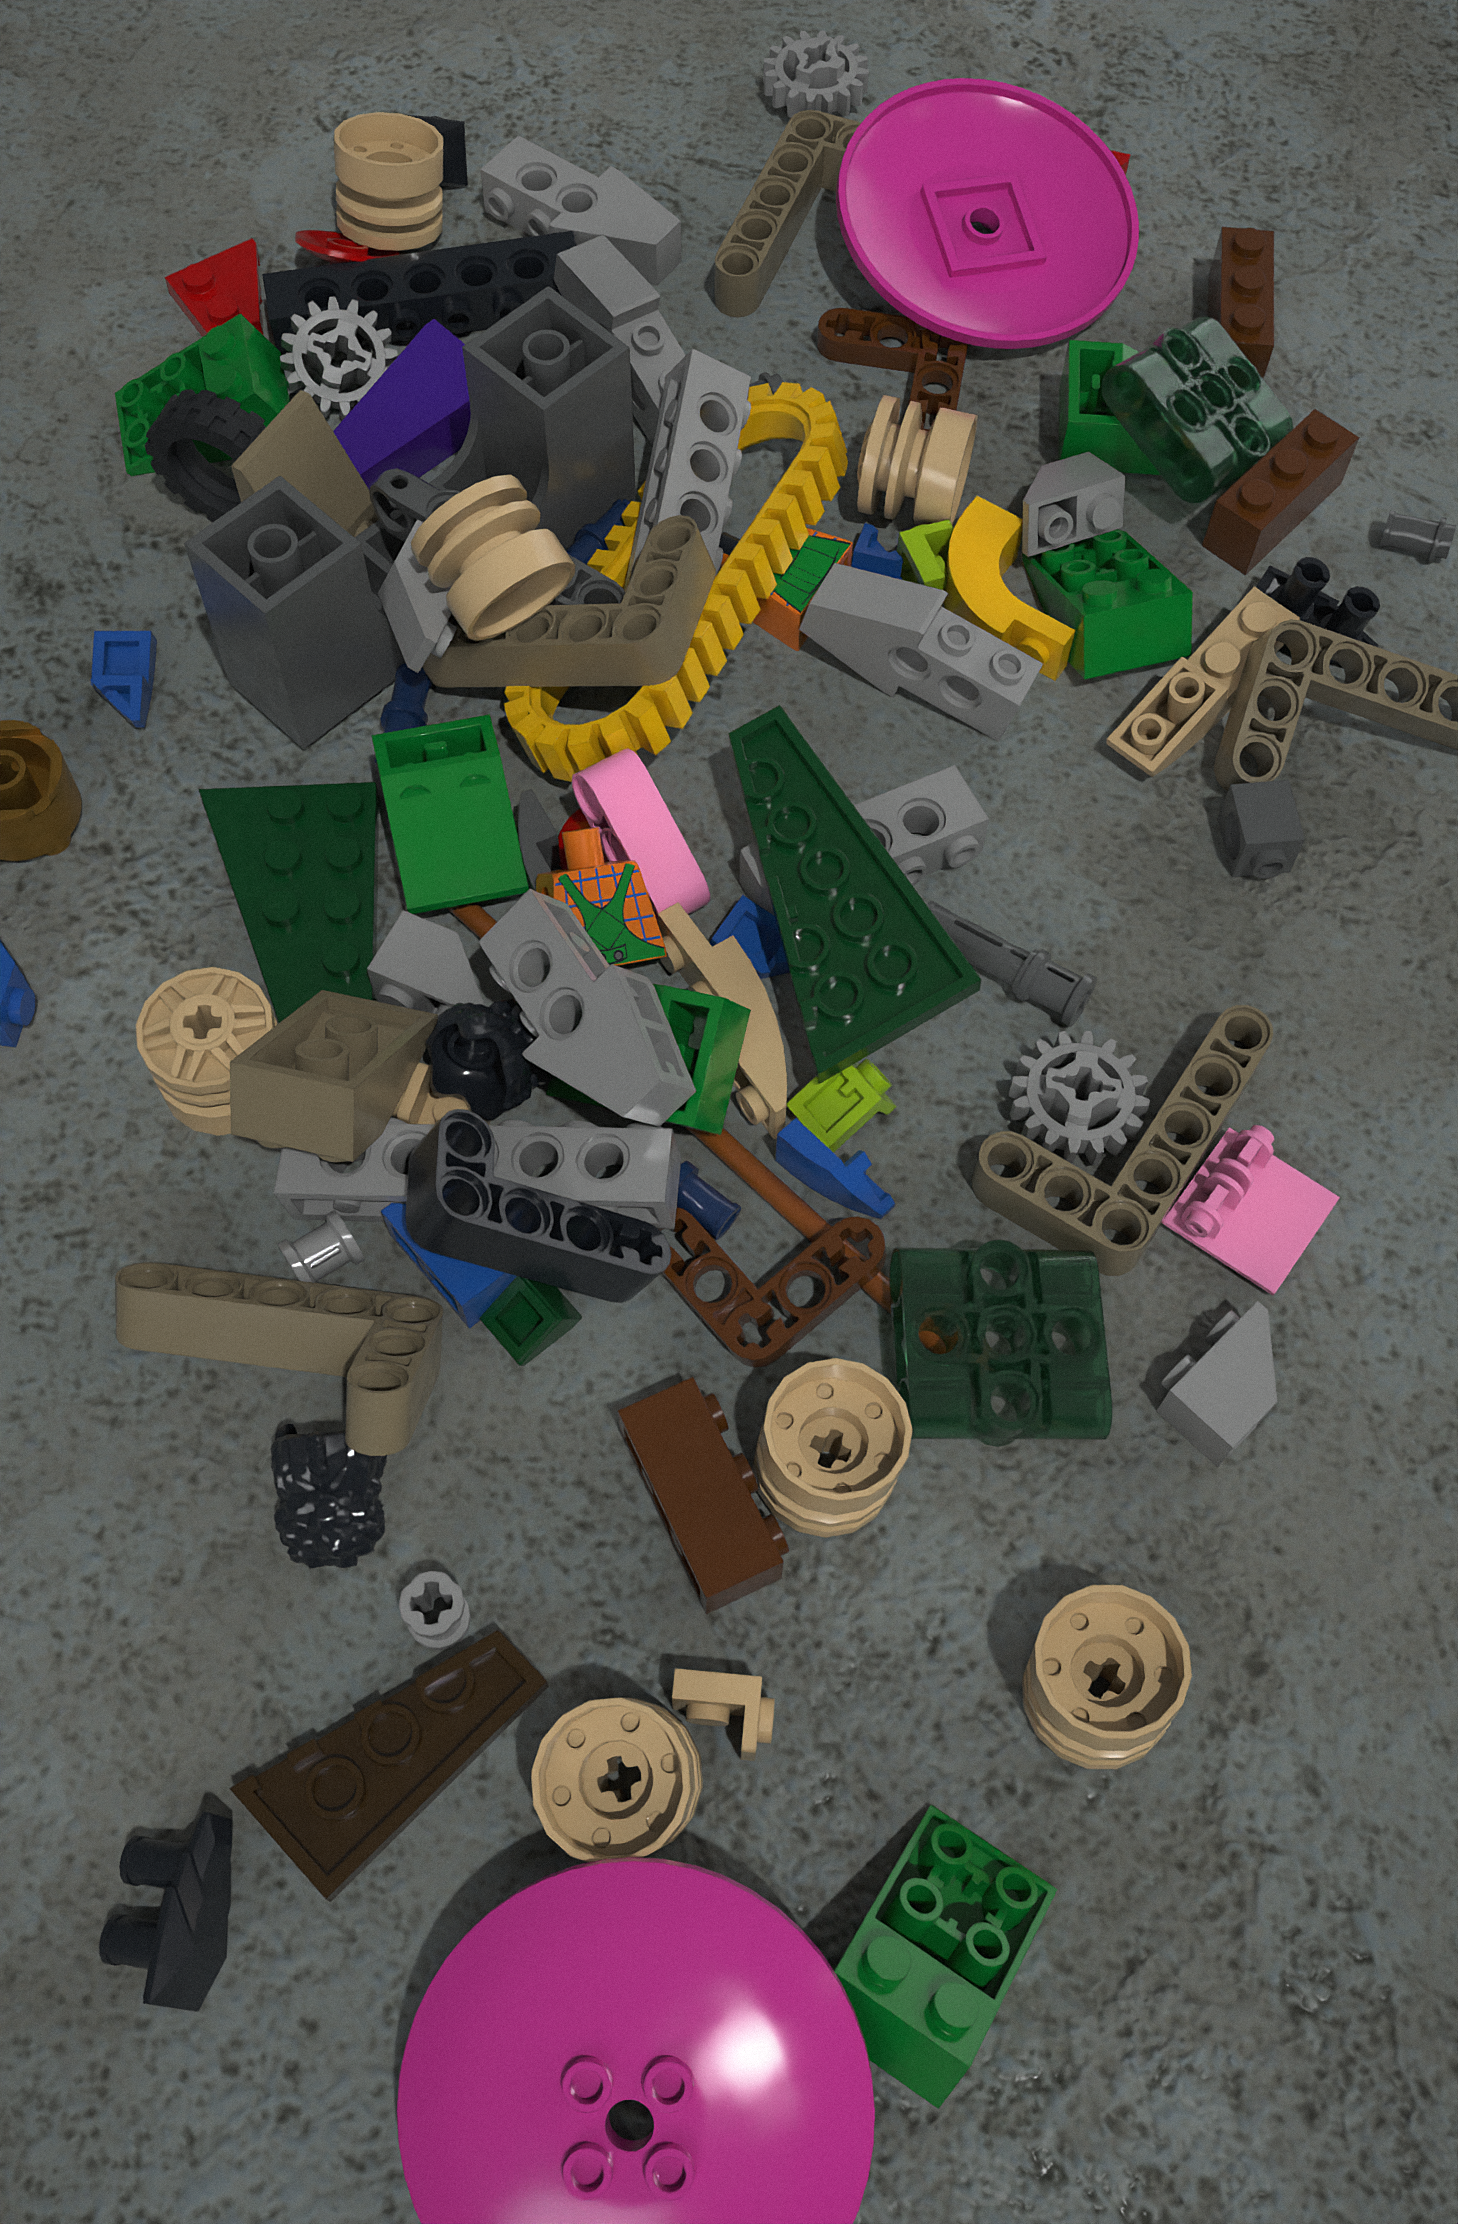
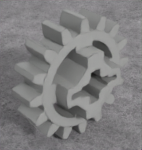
[763,30,869,118]
[280,297,398,420]
[1008,1031,1150,1166]

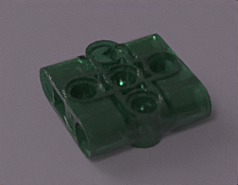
[1101,316,1293,504]
[889,1239,1113,1447]

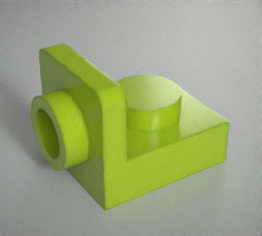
[897,520,954,590]
[787,1058,897,1153]

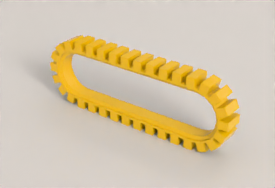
[504,382,848,782]

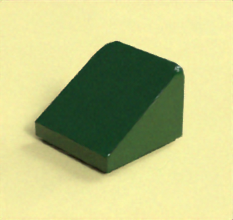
[479,1276,582,1366]

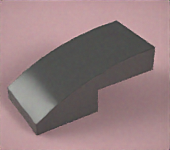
[518,789,560,891]

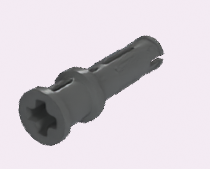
[927,901,1097,1027]

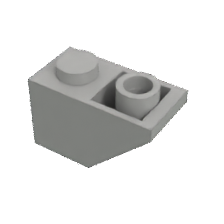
[1022,452,1125,557]
[378,519,457,673]
[367,910,484,1016]
[1156,1301,1277,1467]

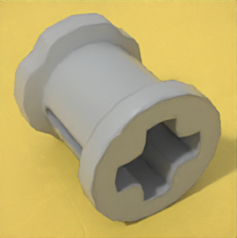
[277,1210,365,1283]
[399,1571,471,1651]

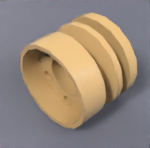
[334,112,443,251]
[857,395,978,526]
[411,475,575,641]
[136,967,278,1136]
[753,1358,913,1538]
[1022,1585,1192,1769]
[531,1698,703,1862]

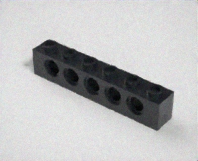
[262,231,577,355]

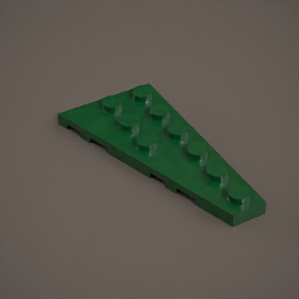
[728,705,981,1084]
[198,782,379,1023]

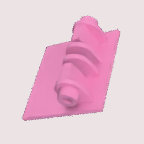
[1162,1125,1340,1296]

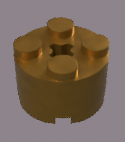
[0,720,82,861]

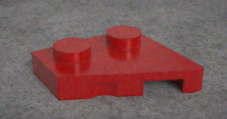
[165,238,264,337]

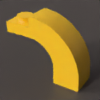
[943,496,1076,681]

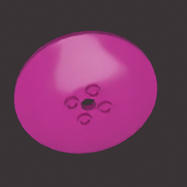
[836,78,1139,349]
[397,1857,875,2224]

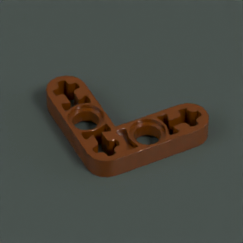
[817,308,968,431]
[658,1207,887,1368]

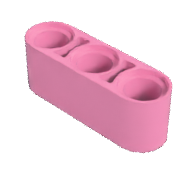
[572,748,710,923]

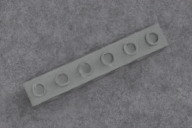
[624,349,751,592]
[274,1118,681,1229]

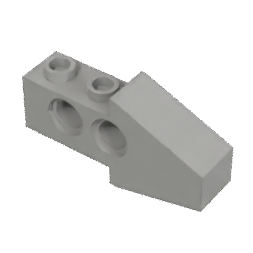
[480,135,681,286]
[554,235,686,446]
[799,563,1043,742]
[739,765,989,916]
[478,889,696,1127]

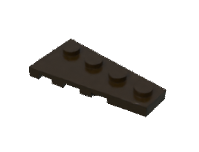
[229,1630,549,1902]

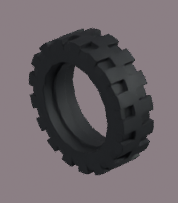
[145,389,266,522]

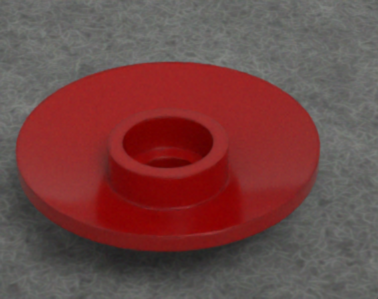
[295,230,399,264]

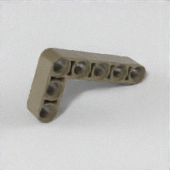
[714,110,861,317]
[422,515,716,688]
[1214,619,1458,791]
[971,1005,1273,1276]
[115,1262,443,1456]

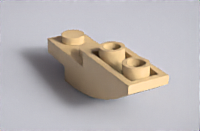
[1106,587,1300,777]
[658,902,787,1139]

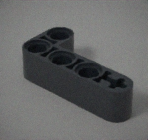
[405,1109,671,1303]

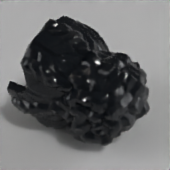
[425,998,552,1121]
[270,1424,387,1569]

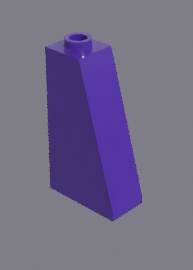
[333,319,471,490]

